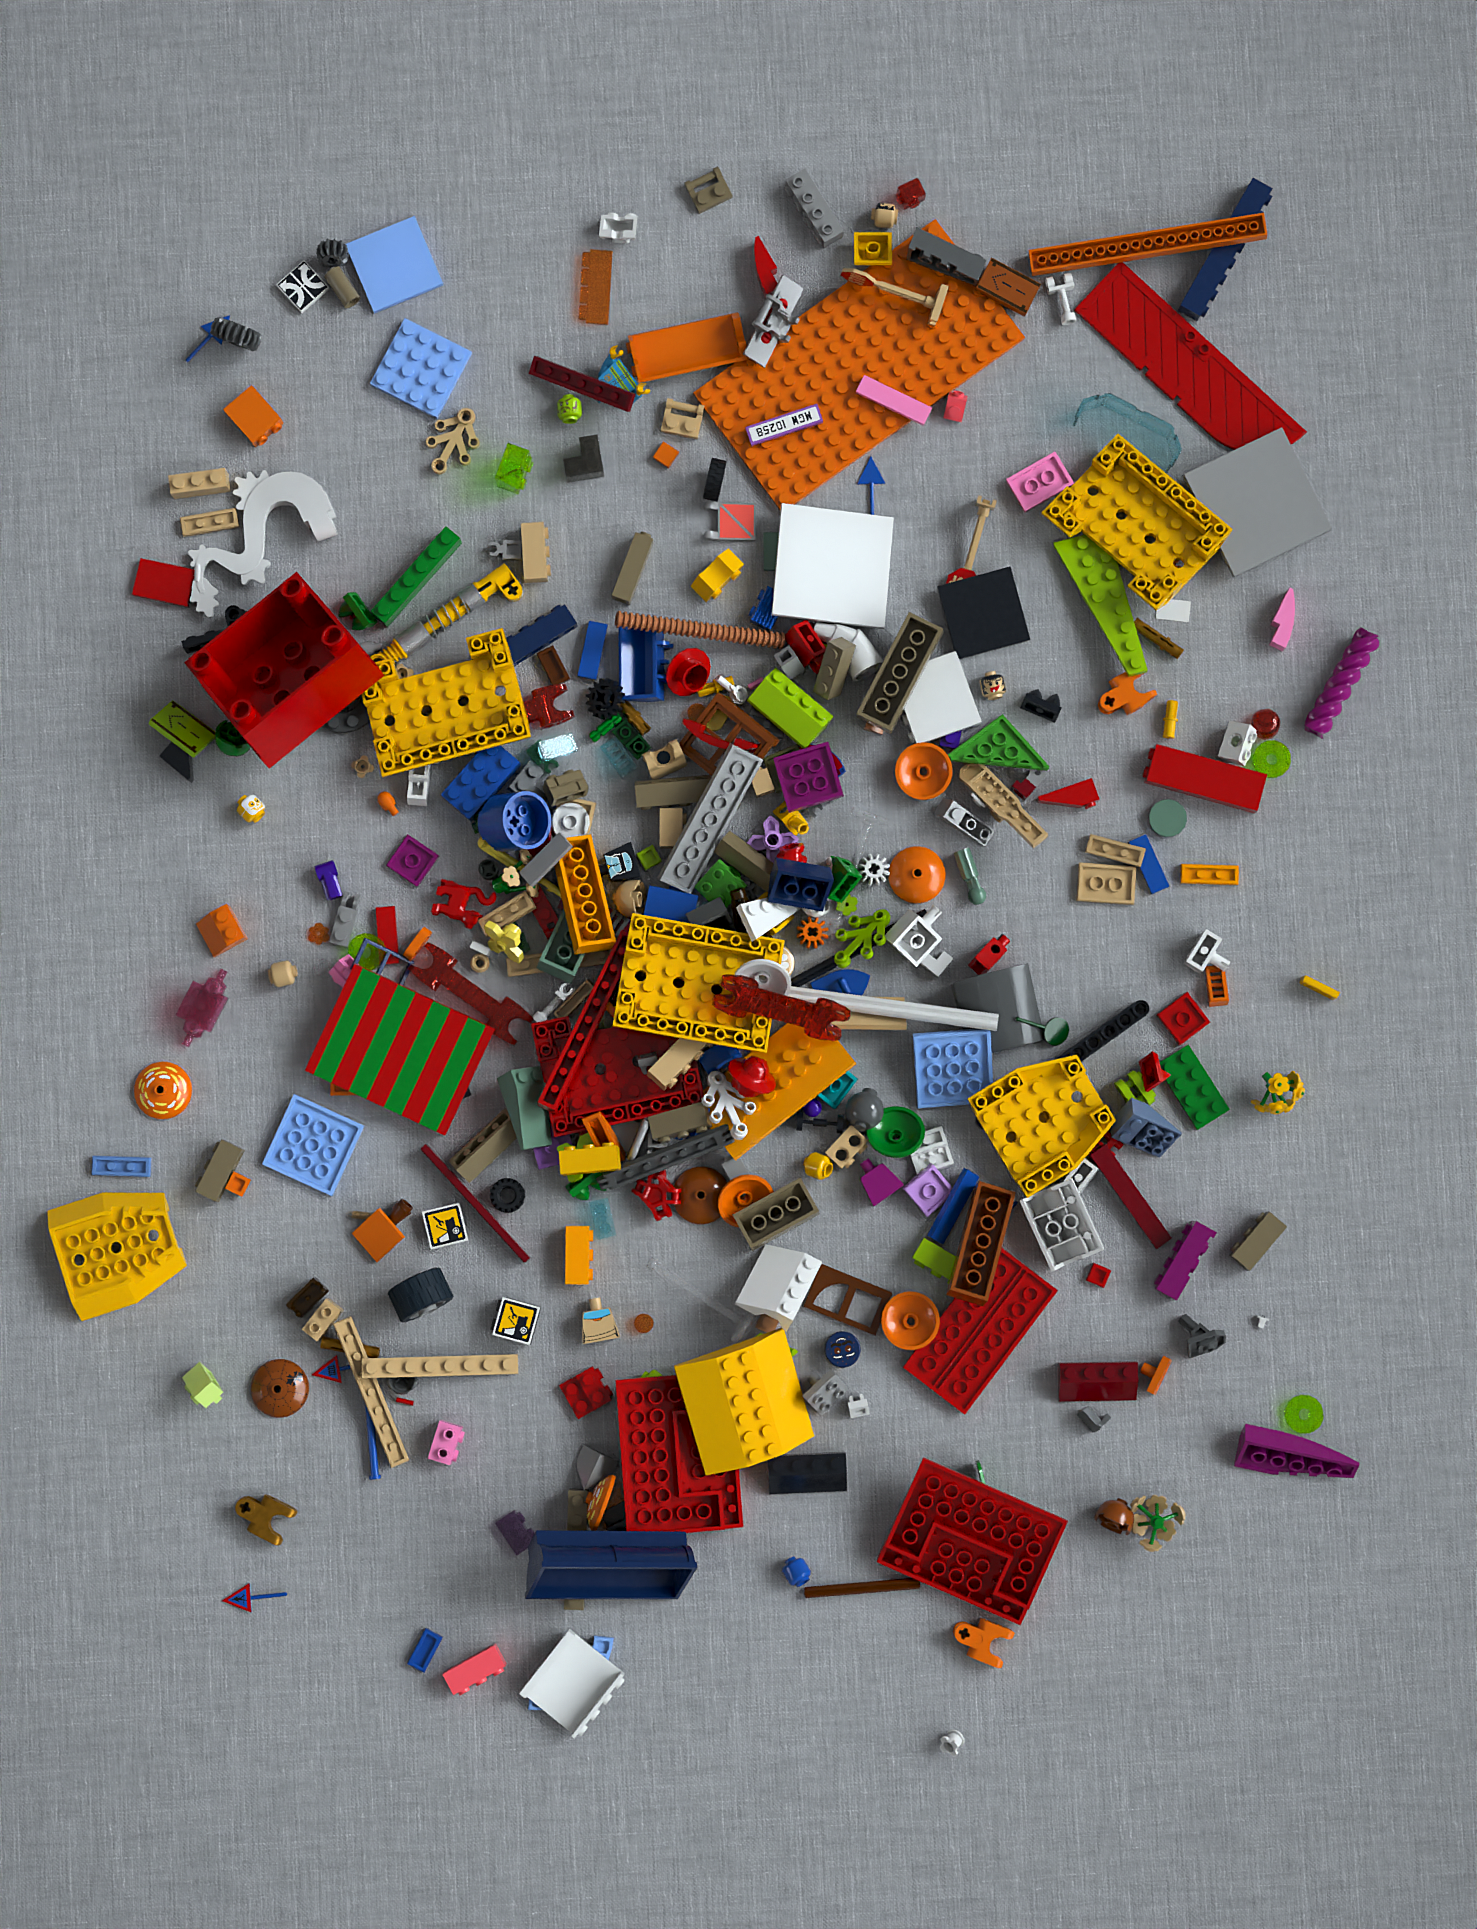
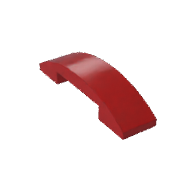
[682,718,758,750]

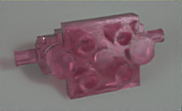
[176,969,229,1047]

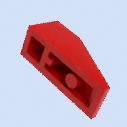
[1036,778,1100,809]

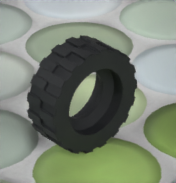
[703,458,727,502]

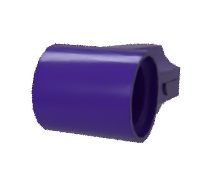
[314,860,343,901]

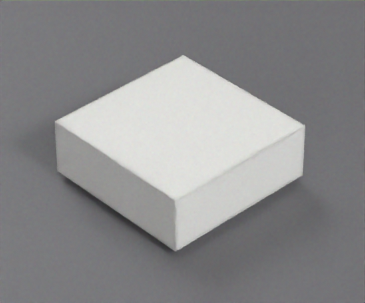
[470,941,491,957]

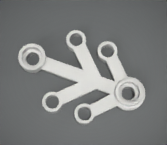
[702,1071,756,1140]

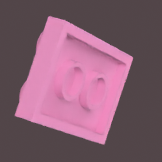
[1006,452,1074,513]

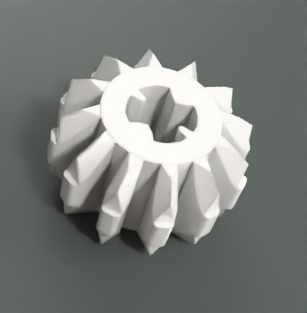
[858,854,890,886]

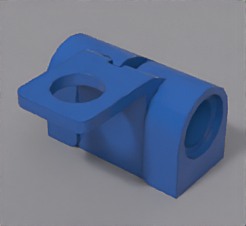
[698,1045,742,1075]

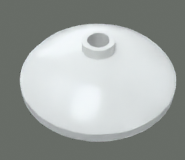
[733,959,791,1007]

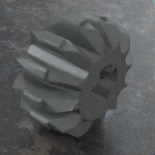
[316,238,349,268]

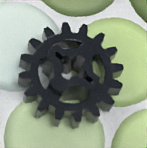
[586,678,625,720]

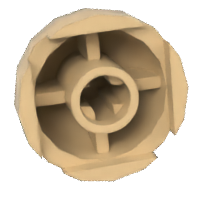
[613,880,646,918]

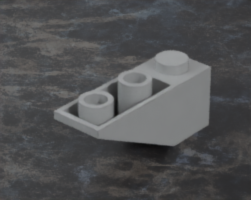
[933,798,995,847]

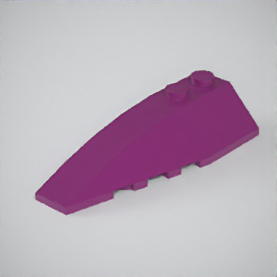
[1234,1424,1359,1478]

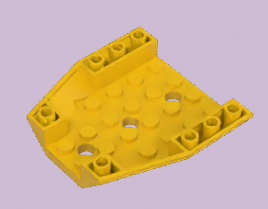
[967,1055,1116,1198]
[47,1192,187,1321]

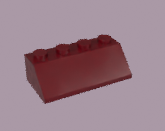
[1057,1361,1138,1402]

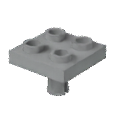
[803,1369,849,1415]

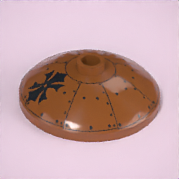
[250,1359,309,1418]

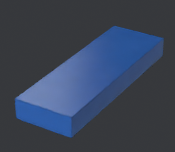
[577,621,608,680]
[1128,834,1169,895]

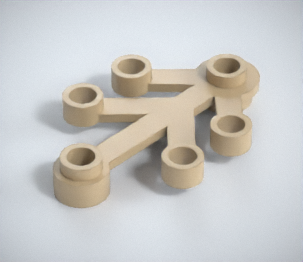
[426,408,480,474]

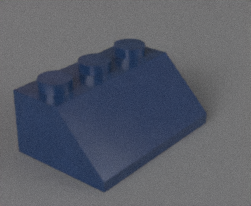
[767,858,834,912]

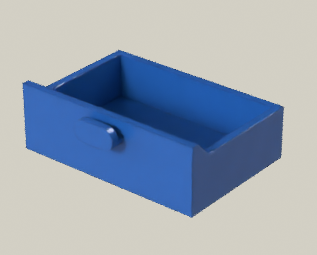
[643,885,699,923]

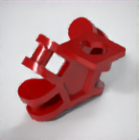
[631,1170,682,1221]

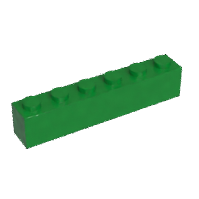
[371,526,462,628]

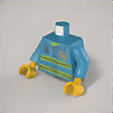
[597,345,650,403]

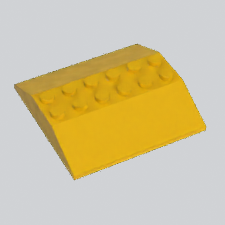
[674,1328,814,1475]

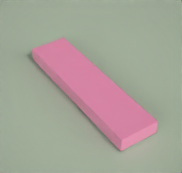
[856,375,932,426]

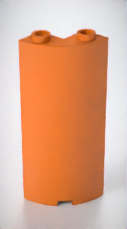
[626,312,749,383]

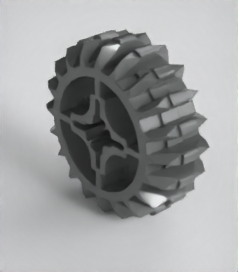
[210,317,262,351]

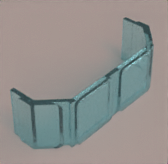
[1073,393,1182,473]

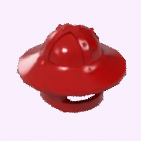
[666,648,711,696]
[728,1055,776,1097]

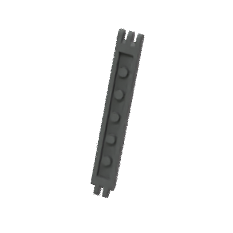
[596,1124,735,1190]

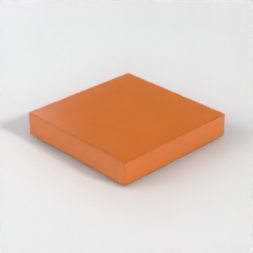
[352,1208,405,1262]

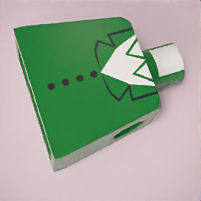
[826,856,862,903]

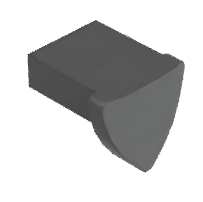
[1077,1406,1111,1432]

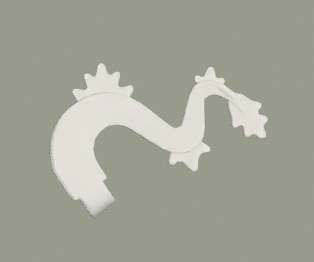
[188,470,338,618]

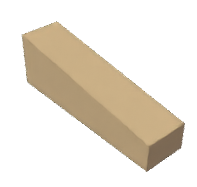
[553,979,595,1018]

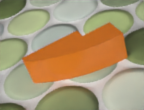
[582,1111,626,1162]

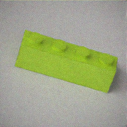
[747,667,834,749]

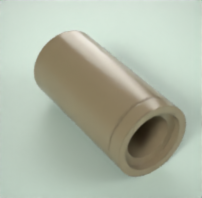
[324,266,361,309]

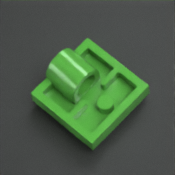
[694,859,747,909]

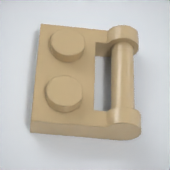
[661,398,705,440]

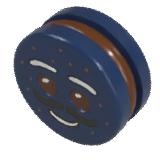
[824,1331,861,1368]

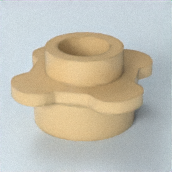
[396,664,414,679]
[351,755,374,778]

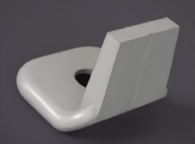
[610,1117,649,1161]

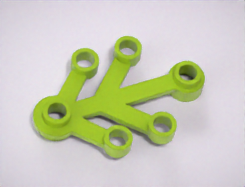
[834,909,890,968]

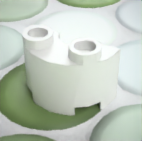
[599,213,638,243]

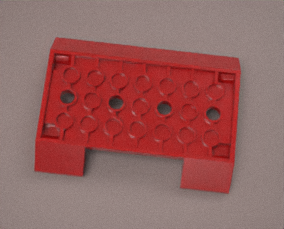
[531,1016,704,1137]

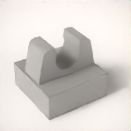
[637,1052,658,1074]

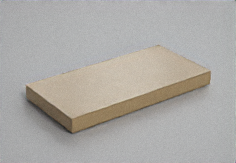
[828,997,907,1030]

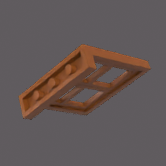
[679,692,780,776]

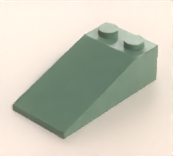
[537,909,586,984]
[497,1066,552,1151]

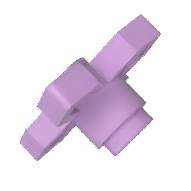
[747,815,799,863]

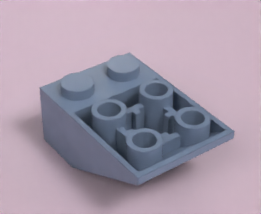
[1110,1097,1182,1158]

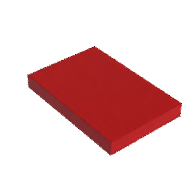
[132,558,194,608]

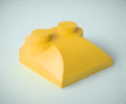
[854,232,892,265]

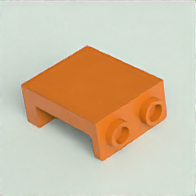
[223,385,283,447]

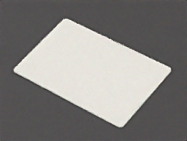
[1156,599,1191,622]

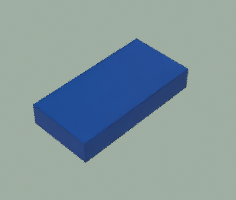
[407,1628,443,1673]

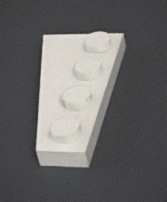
[736,897,801,942]

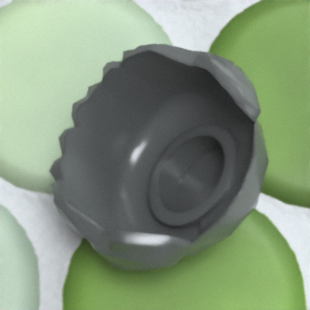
[386,1377,418,1395]

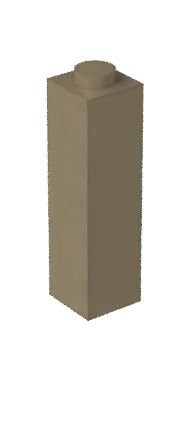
[612,532,654,605]
[714,831,774,892]

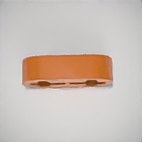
[403,927,432,961]

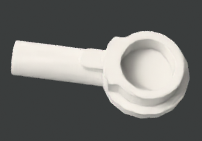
[715,675,748,705]

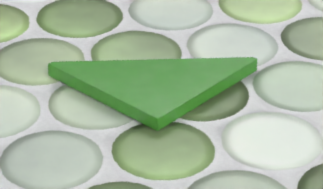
[948,714,1049,771]

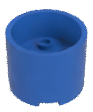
[478,791,551,852]

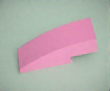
[1269,588,1295,651]

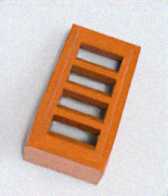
[1205,964,1229,1007]

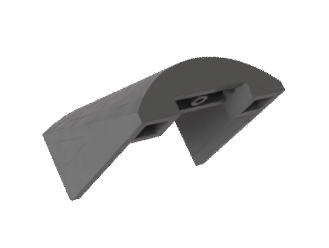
[951,963,1045,1053]

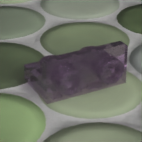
[495,1510,535,1556]

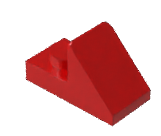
[1138,1051,1171,1092]

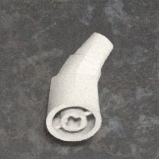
[814,621,883,681]

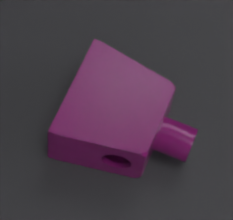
[859,1158,904,1207]

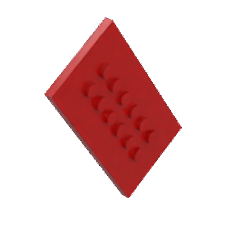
[903,1248,1058,1415]

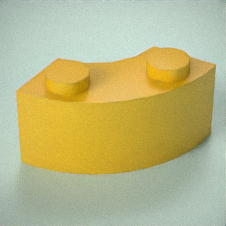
[691,548,744,602]

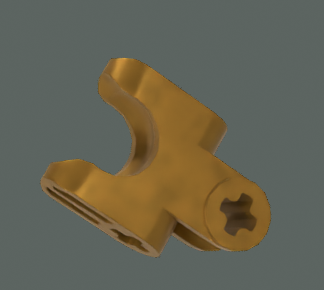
[235,1494,298,1545]

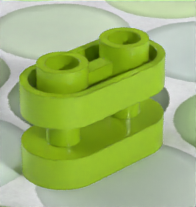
[1114,1070,1156,1106]

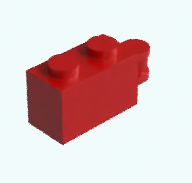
[785,620,826,674]

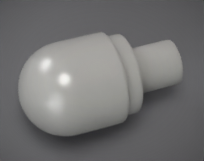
[359,641,382,656]

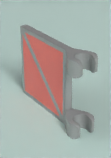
[704,501,756,541]

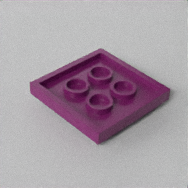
[773,741,844,813]

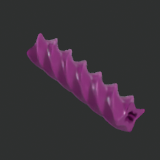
[1304,627,1380,739]

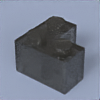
[563,434,605,483]

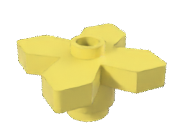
[484,921,524,963]

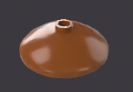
[674,1166,727,1224]

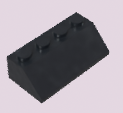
[768,1452,847,1494]

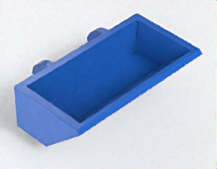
[618,626,674,702]

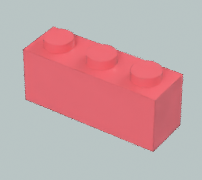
[442,1643,507,1695]

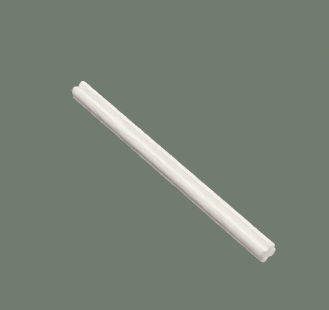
[782,986,999,1031]

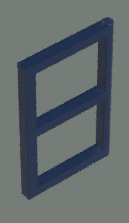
[350,938,414,985]

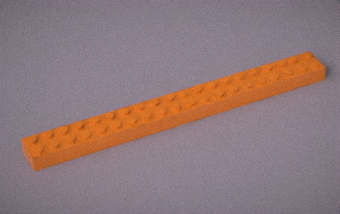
[1029,213,1267,276]

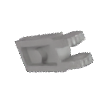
[329,891,361,948]

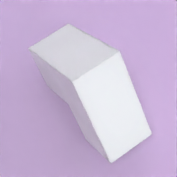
[920,951,953,978]

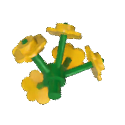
[1251,1071,1305,1115]

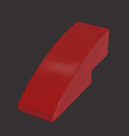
[754,236,778,296]

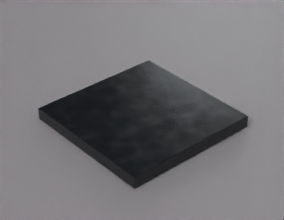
[937,566,1030,659]

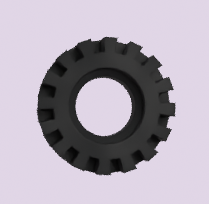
[490,1178,525,1213]

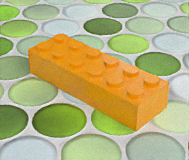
[554,834,616,955]

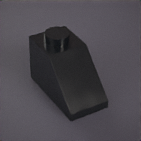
[159,741,194,783]

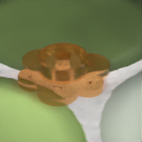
[308,923,330,945]

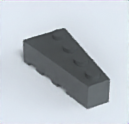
[906,227,986,286]

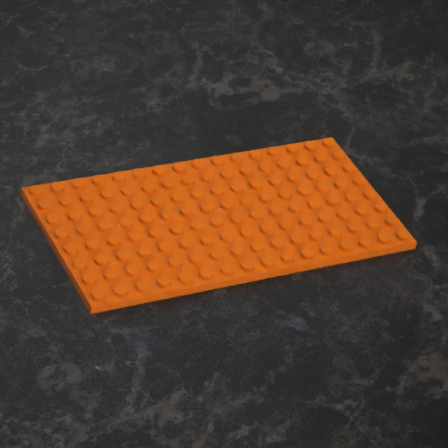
[693,219,1025,510]

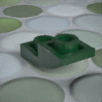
[611,719,652,760]

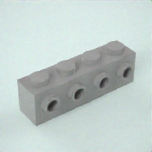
[784,168,844,248]

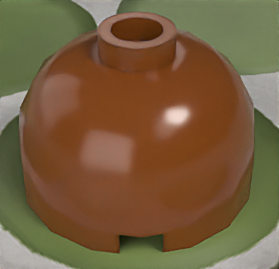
[1094,1498,1134,1535]

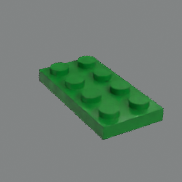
[1160,1044,1230,1130]

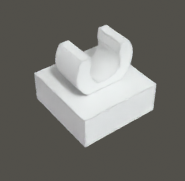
[848,1394,870,1418]

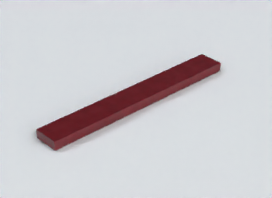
[421,1144,531,1263]

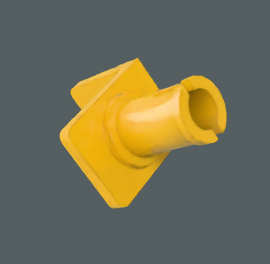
[773,801,809,836]

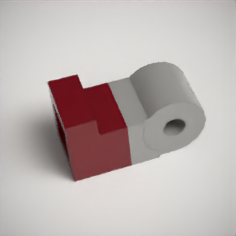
[1010,769,1046,801]

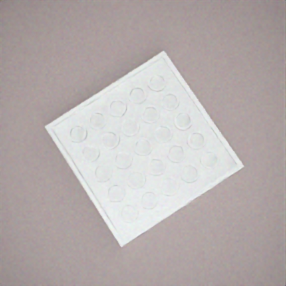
[771,503,894,629]

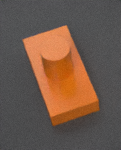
[1140,1356,1172,1395]

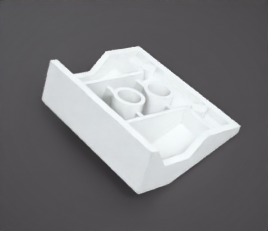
[1020,1178,1104,1272]
[735,1244,822,1332]

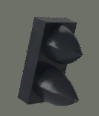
[1020,689,1062,723]

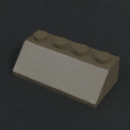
[733,1177,820,1251]

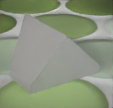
[576,1445,619,1490]

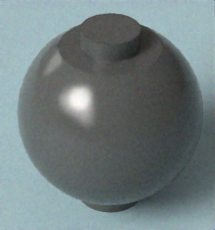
[845,1088,884,1131]

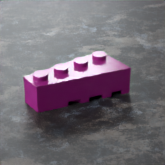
[1154,1221,1217,1300]

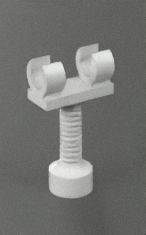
[1045,273,1077,325]
[532,983,576,1022]

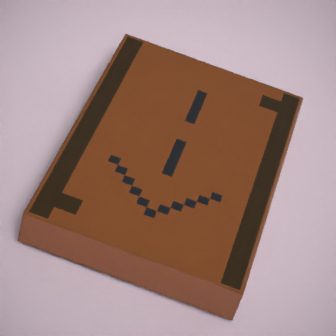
[975,257,1041,317]

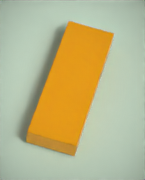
[1180,864,1239,885]

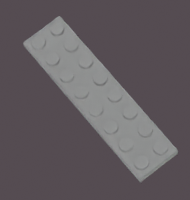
[657,743,763,894]

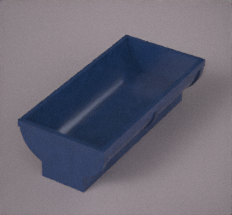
[525,1530,697,1599]

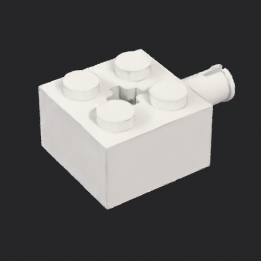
[885,905,942,967]

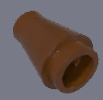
[388,1199,413,1226]

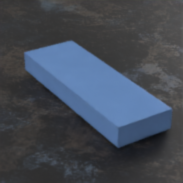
[91,1156,151,1177]

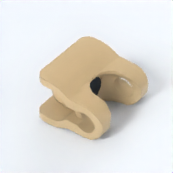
[642,739,687,780]

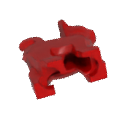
[431,879,497,929]

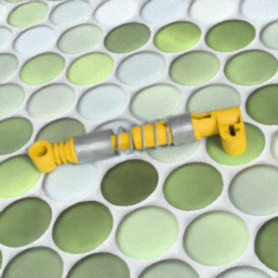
[370,563,522,664]

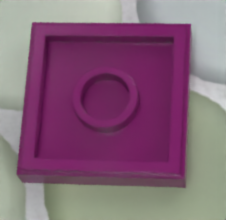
[386,834,439,887]

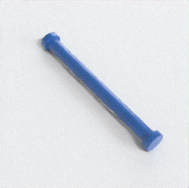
[365,1405,381,1480]

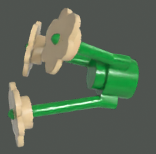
[492,849,539,897]

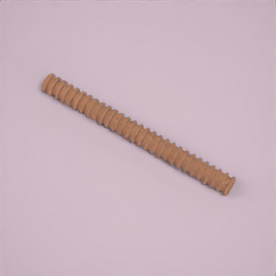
[615,611,785,649]

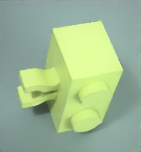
[182,1362,223,1408]

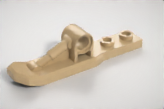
[959,763,1048,849]

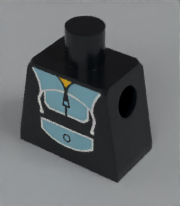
[598,842,642,882]

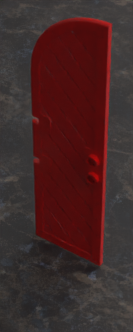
[1074,262,1307,450]

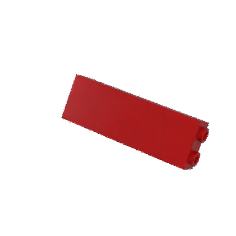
[1142,744,1267,813]

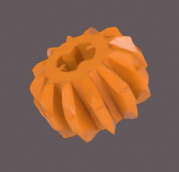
[796,916,829,949]

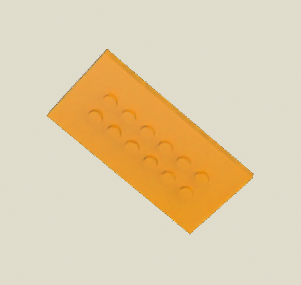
[703,1006,856,1161]

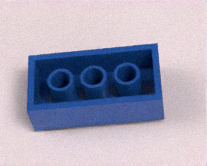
[441,746,521,822]

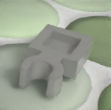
[489,540,522,561]

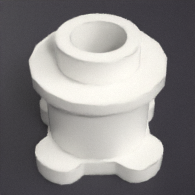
[940,1730,965,1757]

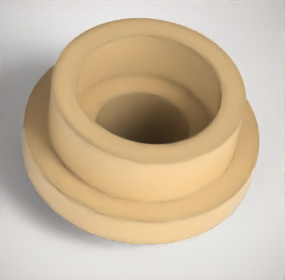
[470,953,490,973]

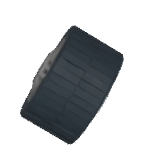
[388,1267,454,1322]

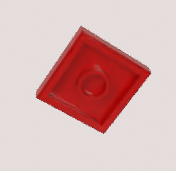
[1156,992,1210,1046]

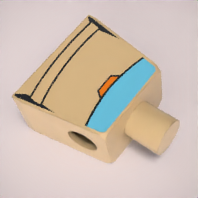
[583,1297,620,1344]

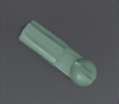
[954,848,986,905]

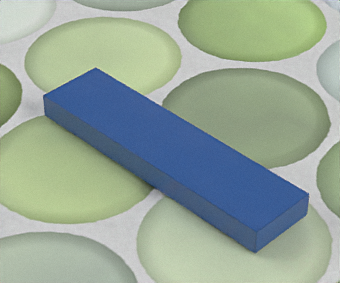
[927,1168,979,1244]

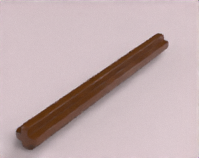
[804,1578,920,1598]

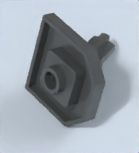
[1178,1314,1226,1359]

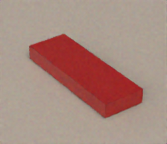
[376,906,400,965]

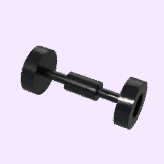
[796,1112,844,1134]

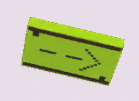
[148,700,215,758]

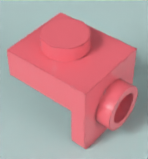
[943,391,968,422]

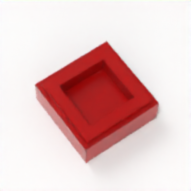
[1086,1263,1111,1288]

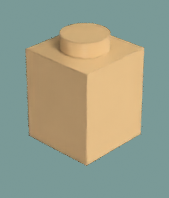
[751,767,775,798]

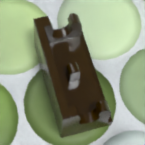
[286,1277,329,1318]

